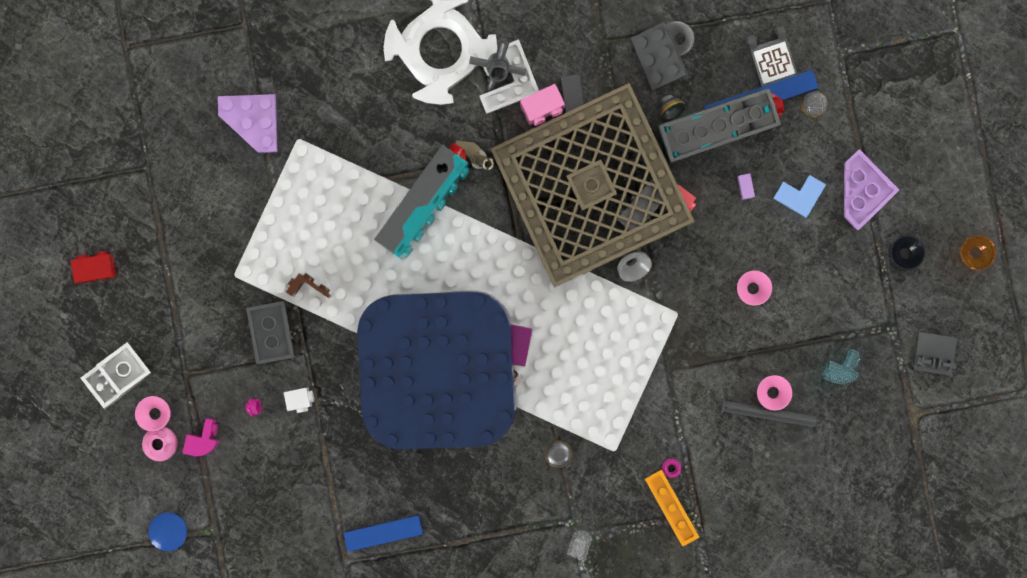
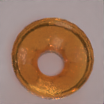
[960,235,996,270]

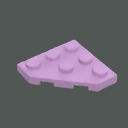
[218,94,278,153]
[844,149,899,231]

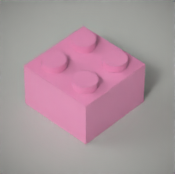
[520,84,565,127]

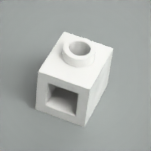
[284,387,314,413]

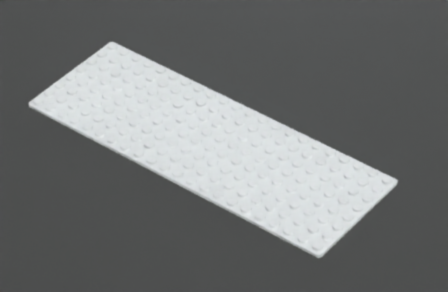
[234,139,678,451]

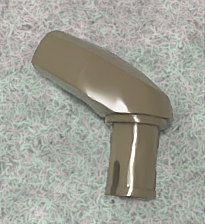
[455,140,494,170]

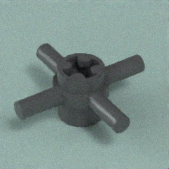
[469,40,527,91]

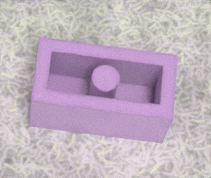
[737,174,755,200]

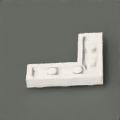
[479,40,539,114]

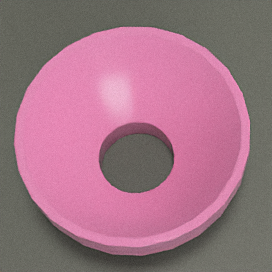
[737,271,772,306]
[757,375,792,411]
[135,396,171,431]
[142,427,178,461]

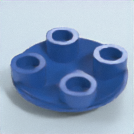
[148,513,187,551]

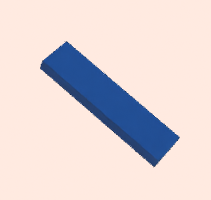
[344,515,423,552]

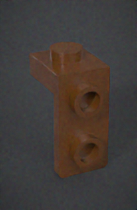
[286,273,332,299]

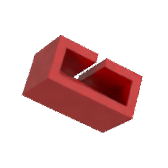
[71,251,116,284]

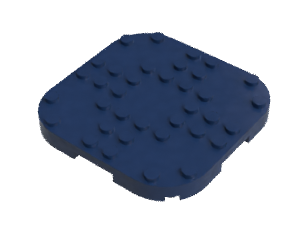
[357,291,517,449]

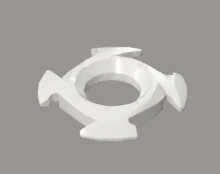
[384,0,497,105]

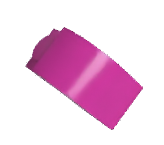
[182,418,220,456]

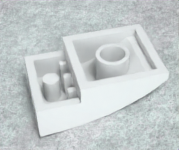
[81,342,151,410]

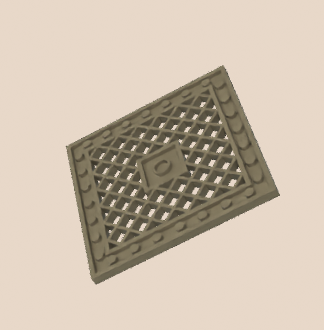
[491,83,695,288]

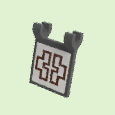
[745,26,798,87]

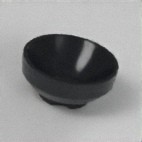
[889,235,925,270]

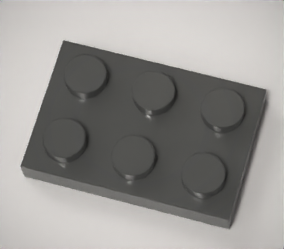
[631,22,688,91]
[246,301,295,365]

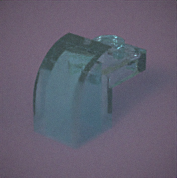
[821,349,861,385]

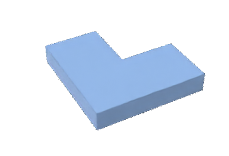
[773,175,826,218]

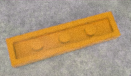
[645,470,699,547]

